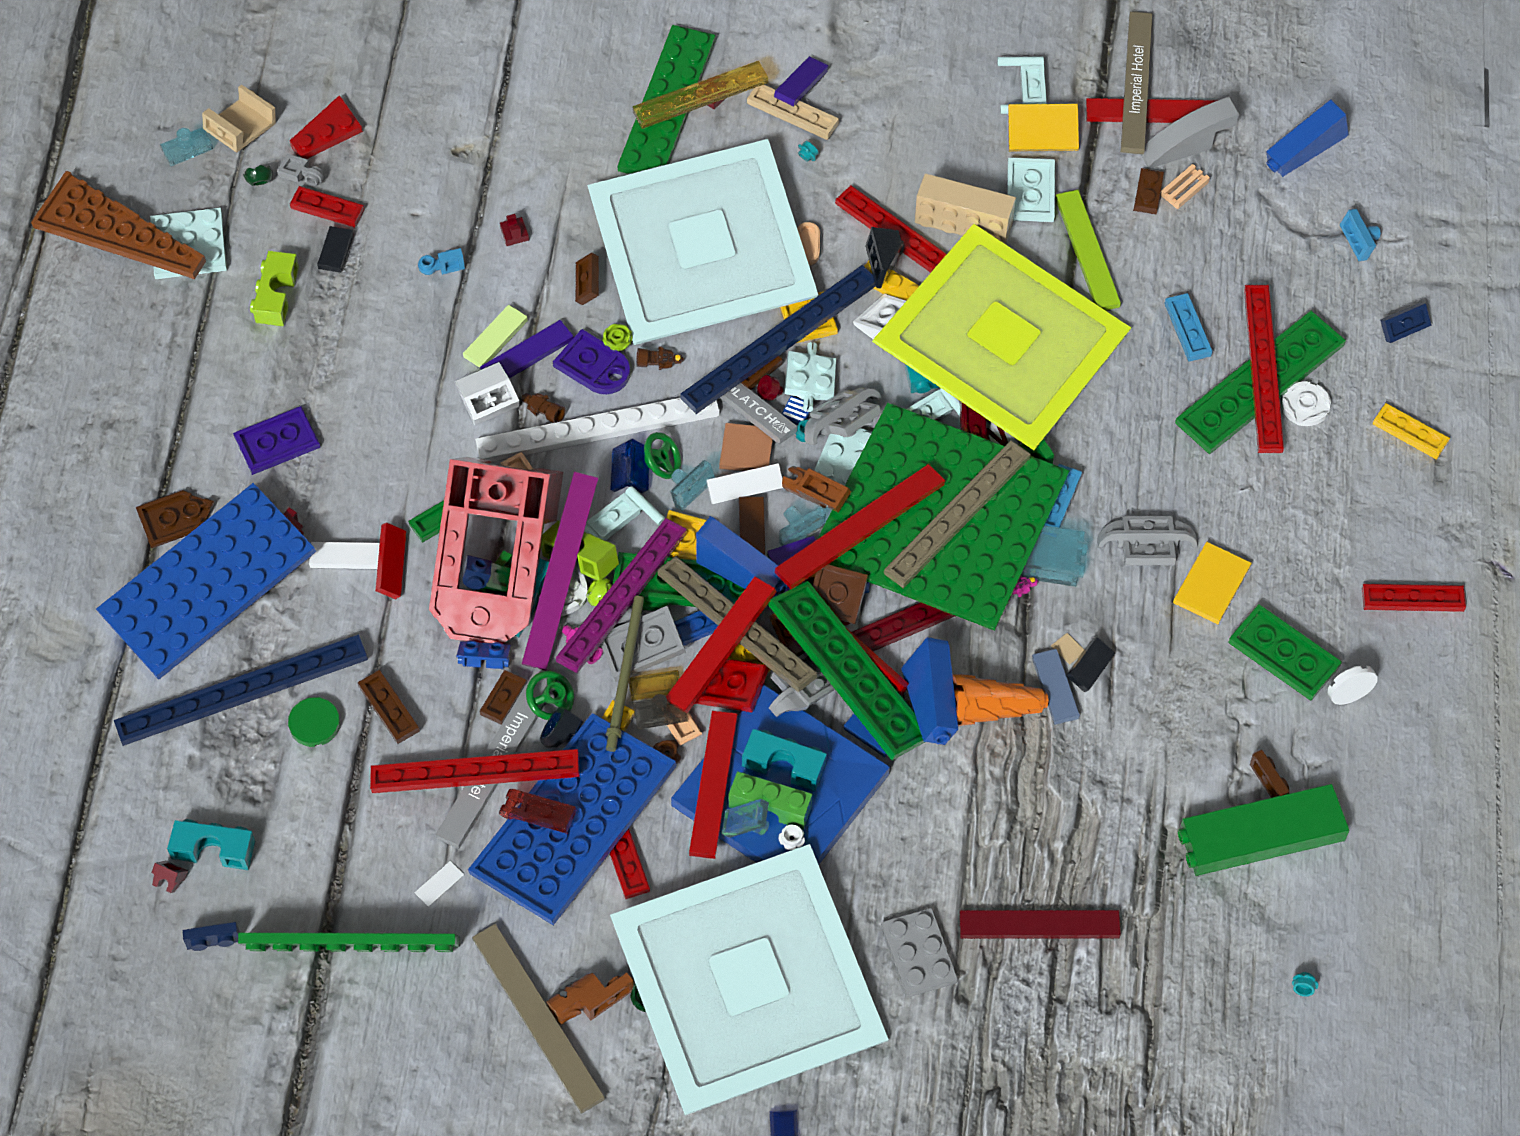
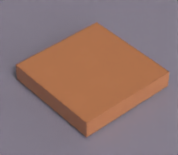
[719,423,773,471]

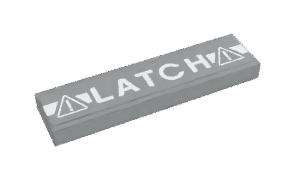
[720,383,797,444]

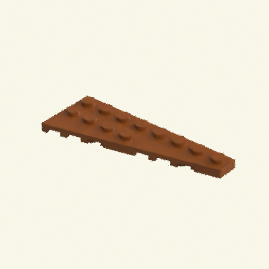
[31,171,206,279]

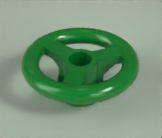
[644,432,681,479]
[526,671,574,720]

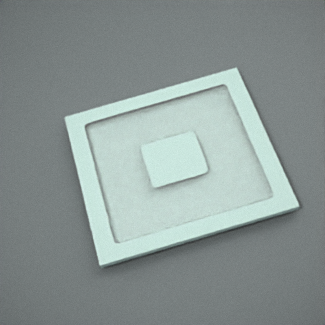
[587,139,819,345]
[610,844,888,1115]

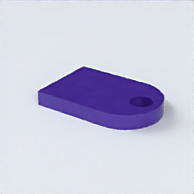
[553,329,630,395]

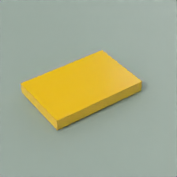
[1008,104,1079,152]
[1173,542,1252,625]

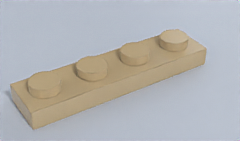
[747,82,839,140]

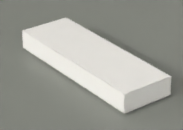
[706,463,783,504]
[309,542,380,569]

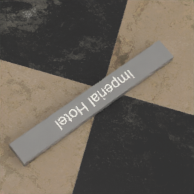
[435,667,559,849]

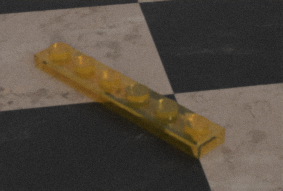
[632,61,768,129]

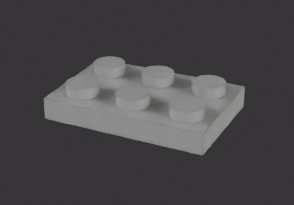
[601,606,686,682]
[881,908,958,998]

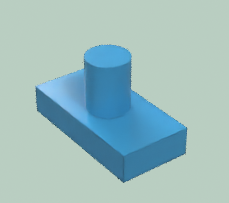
[1340,209,1381,261]

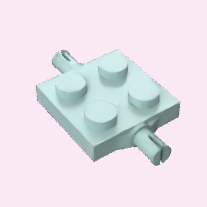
[784,342,836,412]

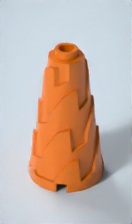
[952,674,1048,726]

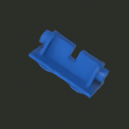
[456,641,511,670]

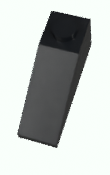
[865,227,904,289]

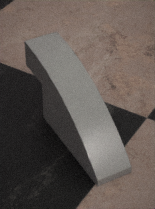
[1141,97,1239,169]

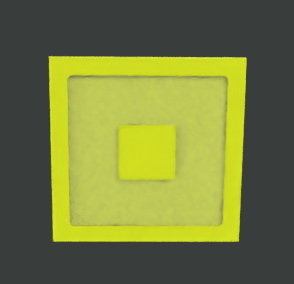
[872,224,1131,450]

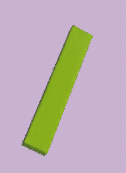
[1055,190,1121,311]

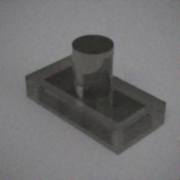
[633,694,688,730]

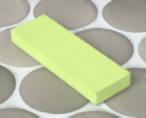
[463,305,528,368]

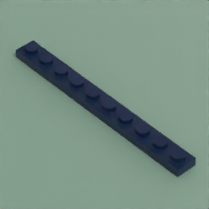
[680,265,876,414]
[114,634,368,746]

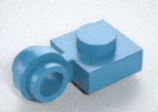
[418,248,465,275]

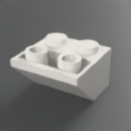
[455,362,519,426]

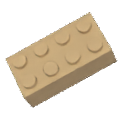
[915,173,1016,244]

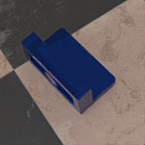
[610,439,649,493]

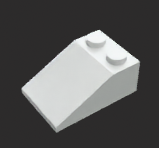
[853,294,906,339]

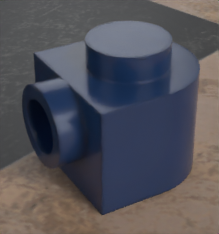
[463,555,492,590]

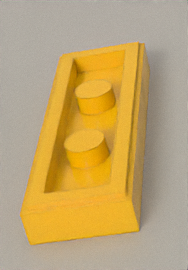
[1373,403,1450,460]

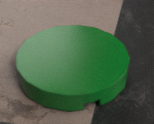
[288,697,340,747]

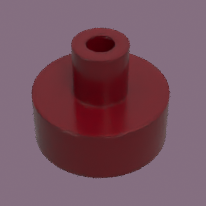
[757,375,783,401]

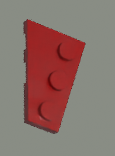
[289,95,363,159]

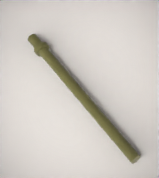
[606,596,644,752]

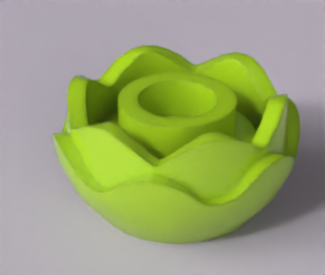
[602,324,632,351]
[586,578,612,606]

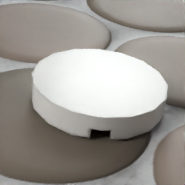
[1281,381,1331,427]
[1328,666,1378,705]

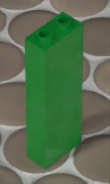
[1177,784,1350,876]

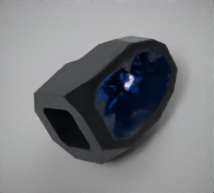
[540,707,583,748]

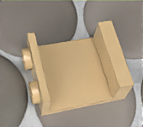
[202,84,276,153]

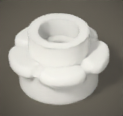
[779,825,805,850]

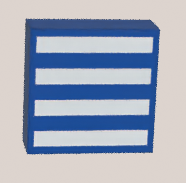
[782,396,810,425]

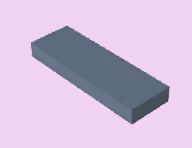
[1032,649,1080,725]

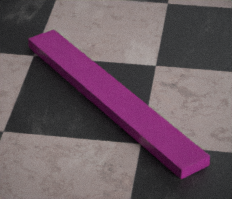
[522,472,598,671]
[556,518,687,674]

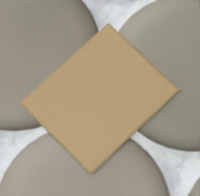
[1051,633,1084,665]

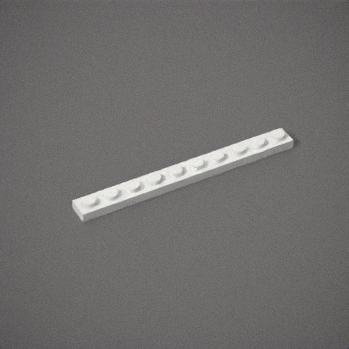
[475,398,719,462]

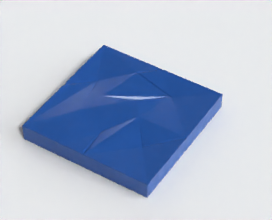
[671,685,890,865]

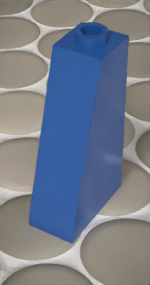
[1266,100,1348,177]
[696,516,787,598]
[901,637,958,745]

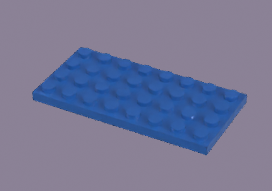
[96,483,316,680]
[468,713,677,926]

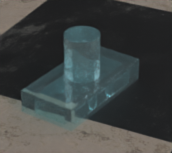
[160,127,213,166]
[670,460,715,511]
[779,506,826,546]
[722,799,769,838]

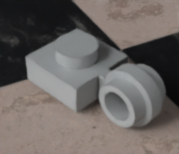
[277,153,324,186]

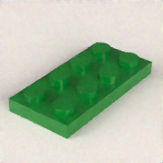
[1228,604,1342,701]

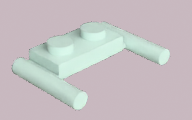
[997,57,1046,114]
[906,388,960,421]
[584,486,665,541]

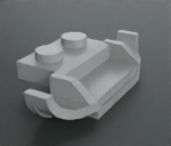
[804,388,882,445]
[1097,516,1198,565]
[769,652,835,717]

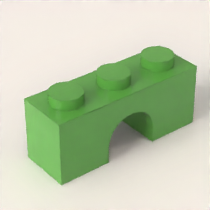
[729,771,812,830]

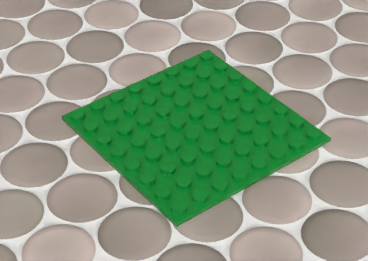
[817,402,1070,631]

